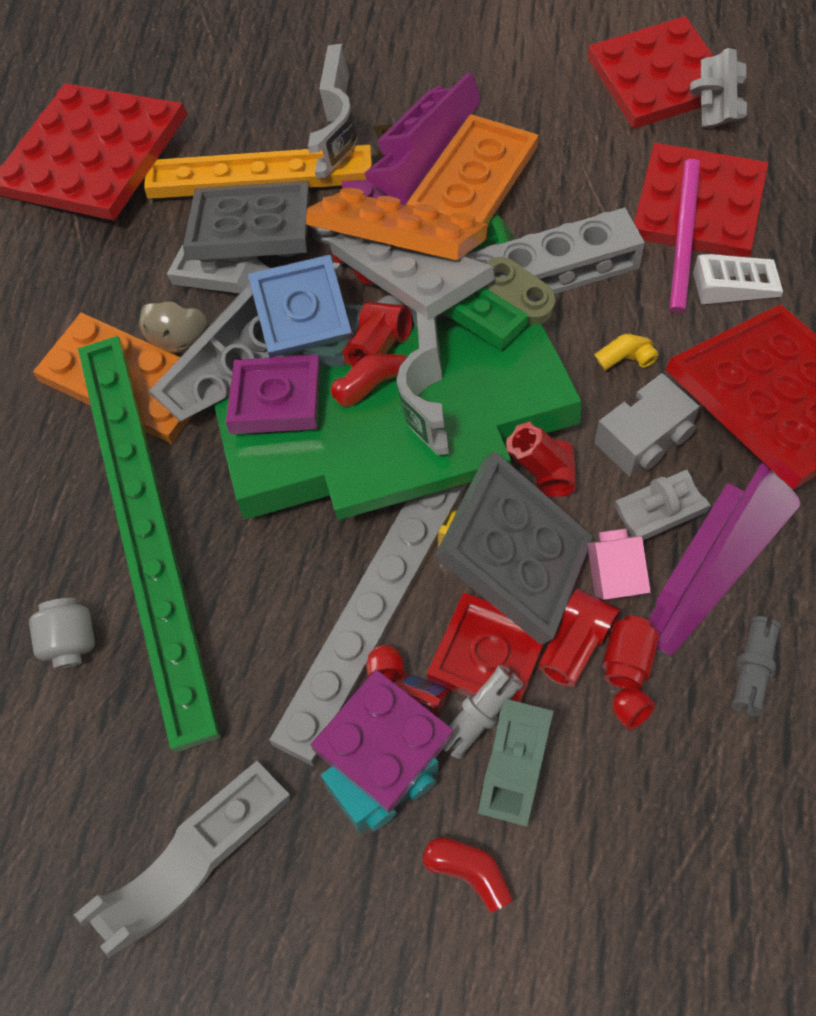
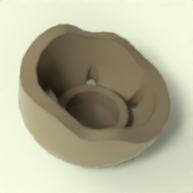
[139,301,208,354]

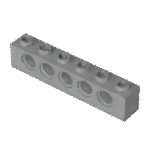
[408,208,645,328]

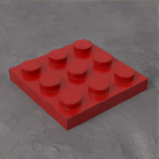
[587,16,714,129]
[634,142,768,258]

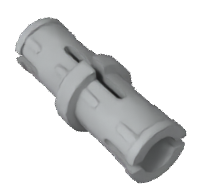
[443,665,524,759]

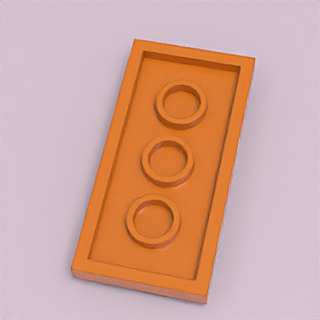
[406,114,539,224]
[306,188,488,261]
[33,313,193,444]

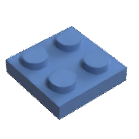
[248,255,352,358]

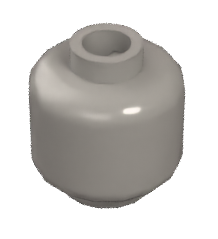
[29,598,95,669]

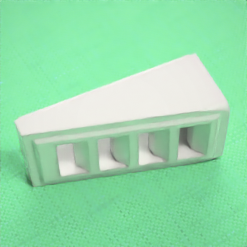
[693,254,783,304]

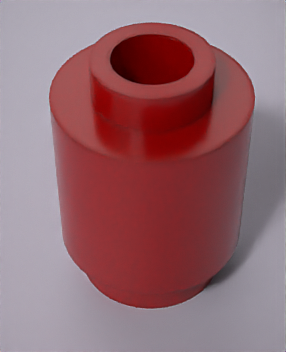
[602,616,660,690]

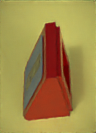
[394,674,450,719]

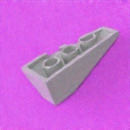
[148,284,304,422]

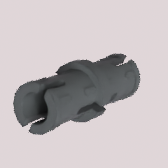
[731,616,781,716]

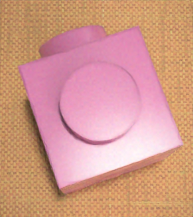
[587,528,651,600]

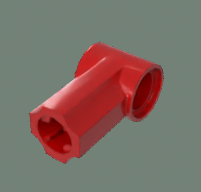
[342,302,412,367]
[506,421,576,497]
[538,588,620,688]

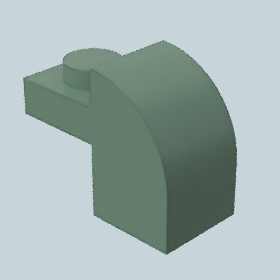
[478,699,553,827]

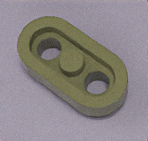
[484,257,555,325]

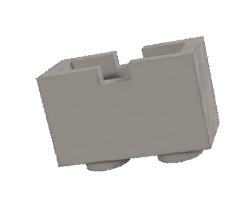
[594,373,700,477]

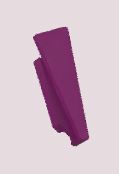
[364,72,480,205]
[648,461,800,655]

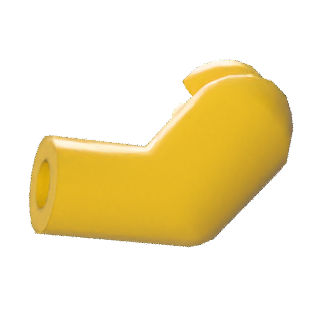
[593,334,658,371]

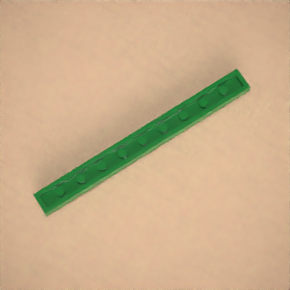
[78,336,222,753]

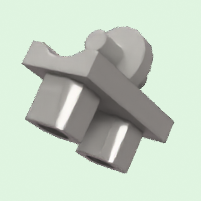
[690,48,747,129]
[614,470,710,540]

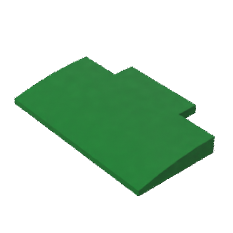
[214,317,581,521]

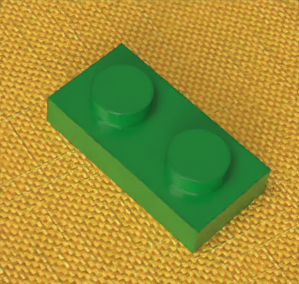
[442,287,528,350]

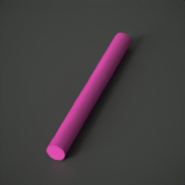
[669,159,700,313]

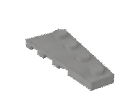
[329,233,495,320]

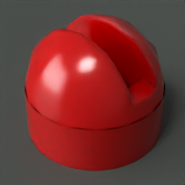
[366,645,405,683]
[612,688,656,731]

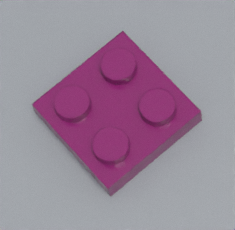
[226,355,321,434]
[310,669,453,814]

